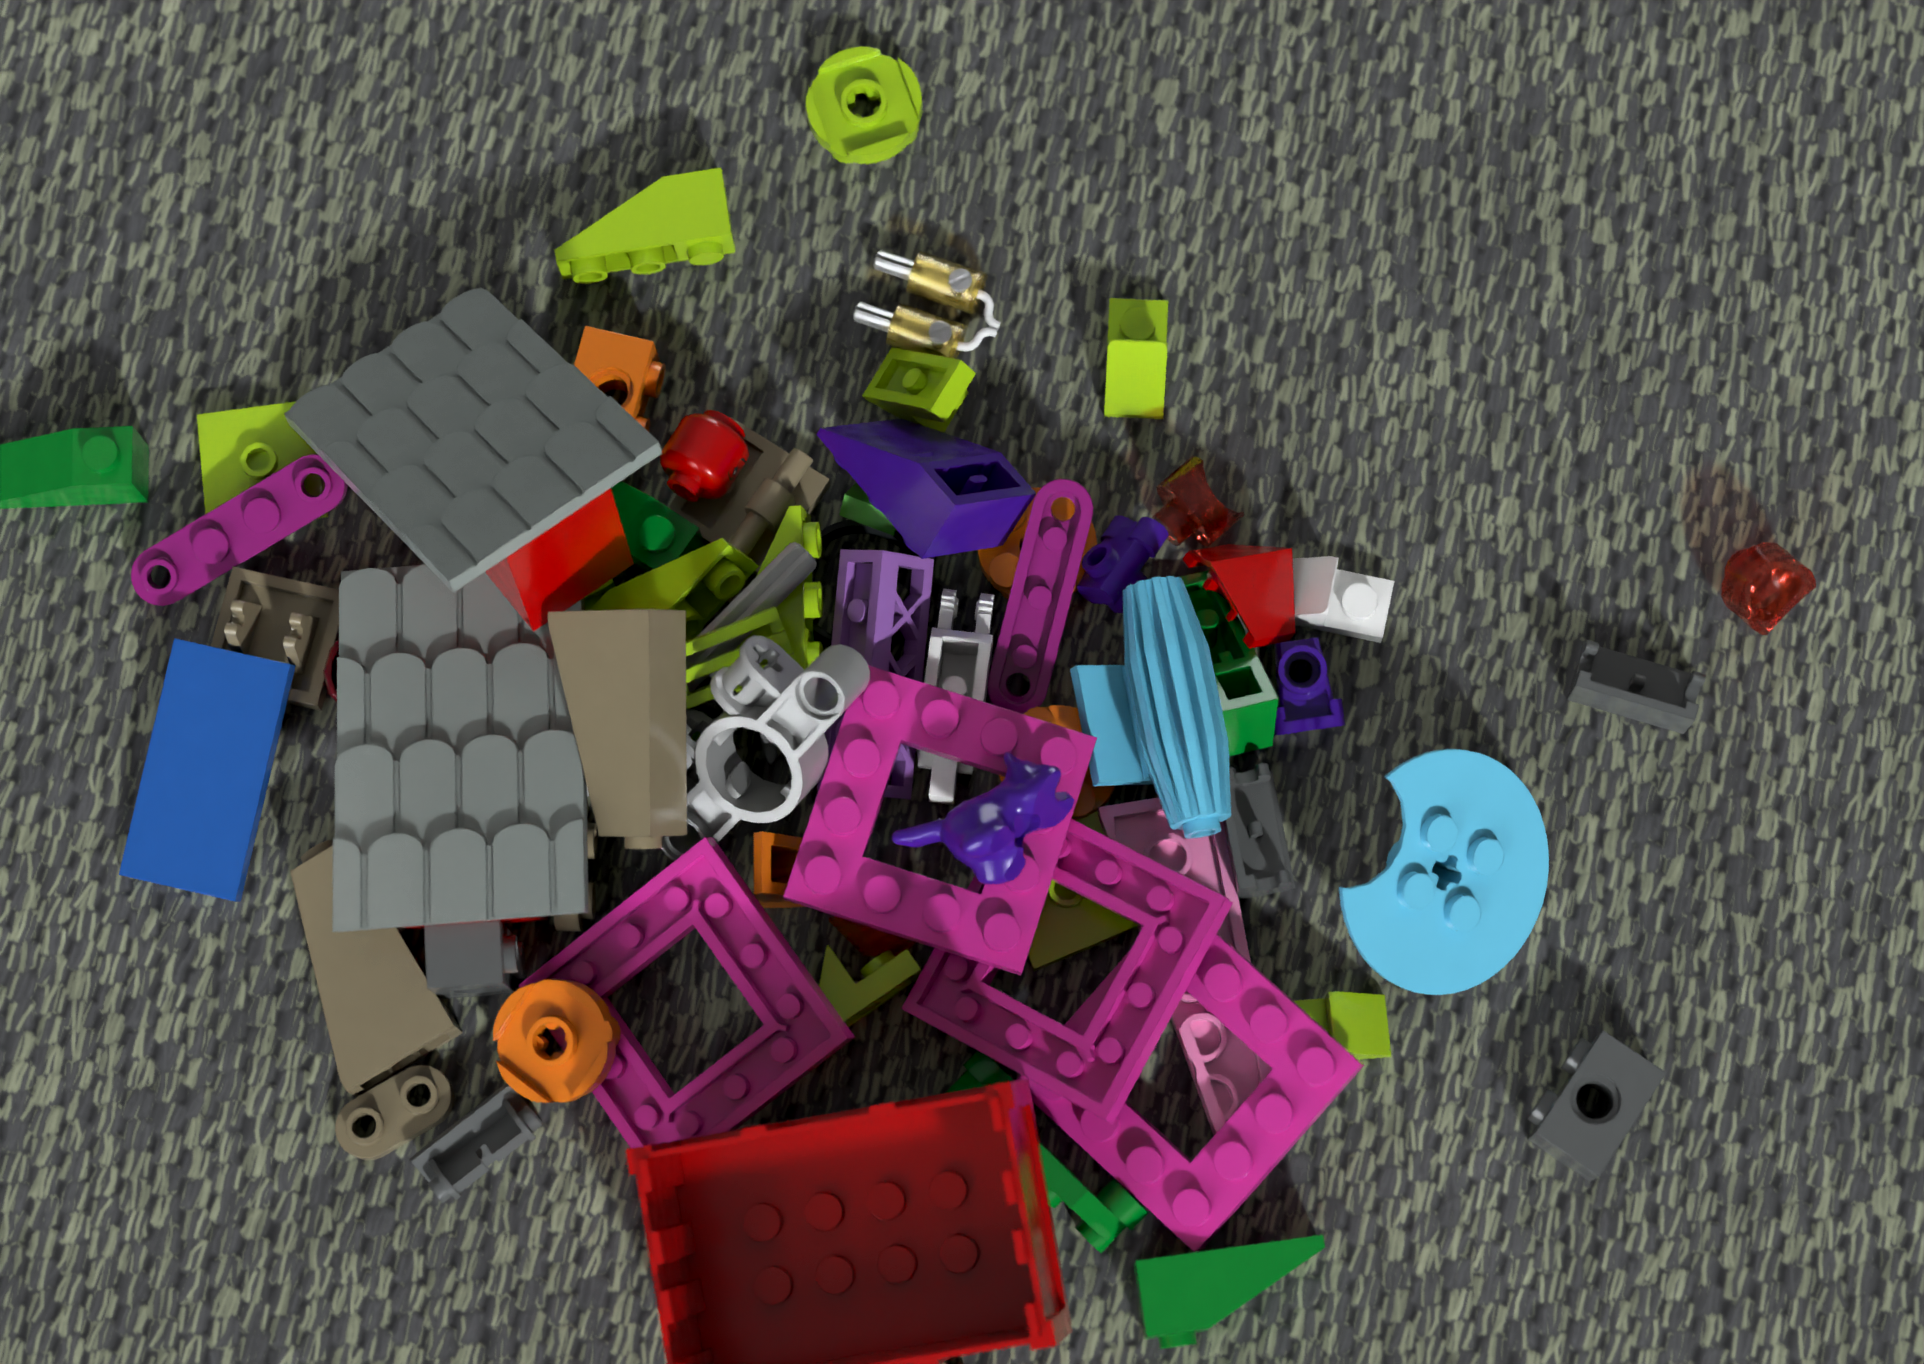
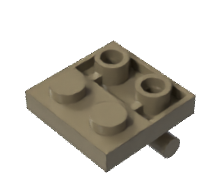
[668,417,831,576]

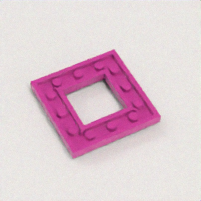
[784,665,1097,975]
[901,819,1233,1125]
[518,837,855,1148]
[1016,933,1364,1252]

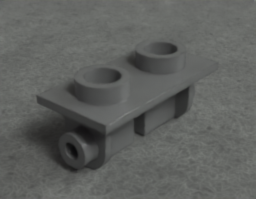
[409,1083,543,1203]

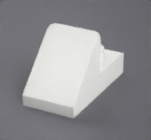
[1293,556,1394,643]

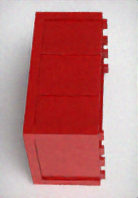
[625,1079,1073,1364]

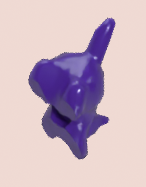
[892,752,1074,884]

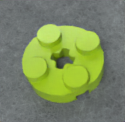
[806,46,923,164]

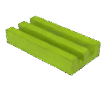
[686,606,798,710]

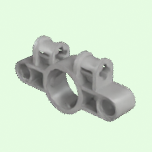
[661,636,870,861]

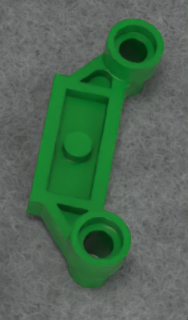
[945,1051,1149,1253]

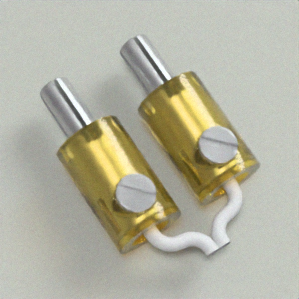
[853,250,1000,359]

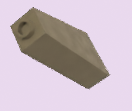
[548,609,687,849]
[290,840,463,1097]

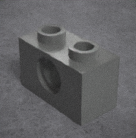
[424,920,526,999]
[1527,1030,1666,1182]

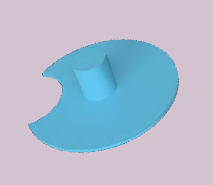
[1339,749,1549,995]

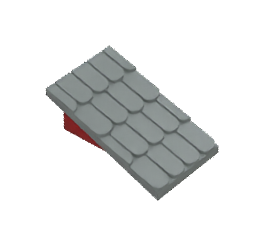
[284,287,662,632]
[333,564,588,932]

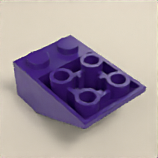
[816,418,1036,559]

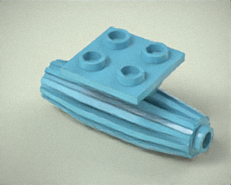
[1070,576,1231,839]

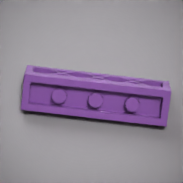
[817,549,934,799]

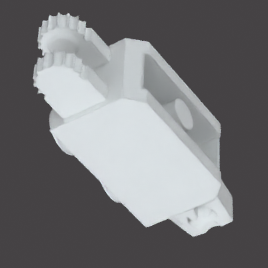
[917,588,994,805]

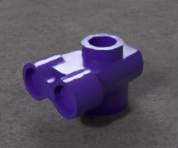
[1077,515,1169,613]
[1274,638,1346,736]

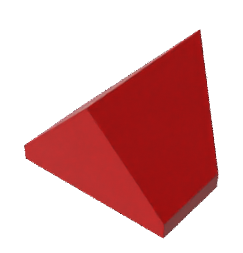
[1182,544,1295,649]

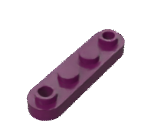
[131,454,348,606]
[987,478,1093,714]

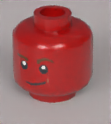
[659,410,749,502]

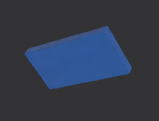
[119,638,296,902]

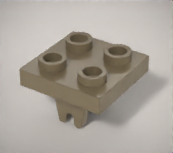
[211,567,339,711]

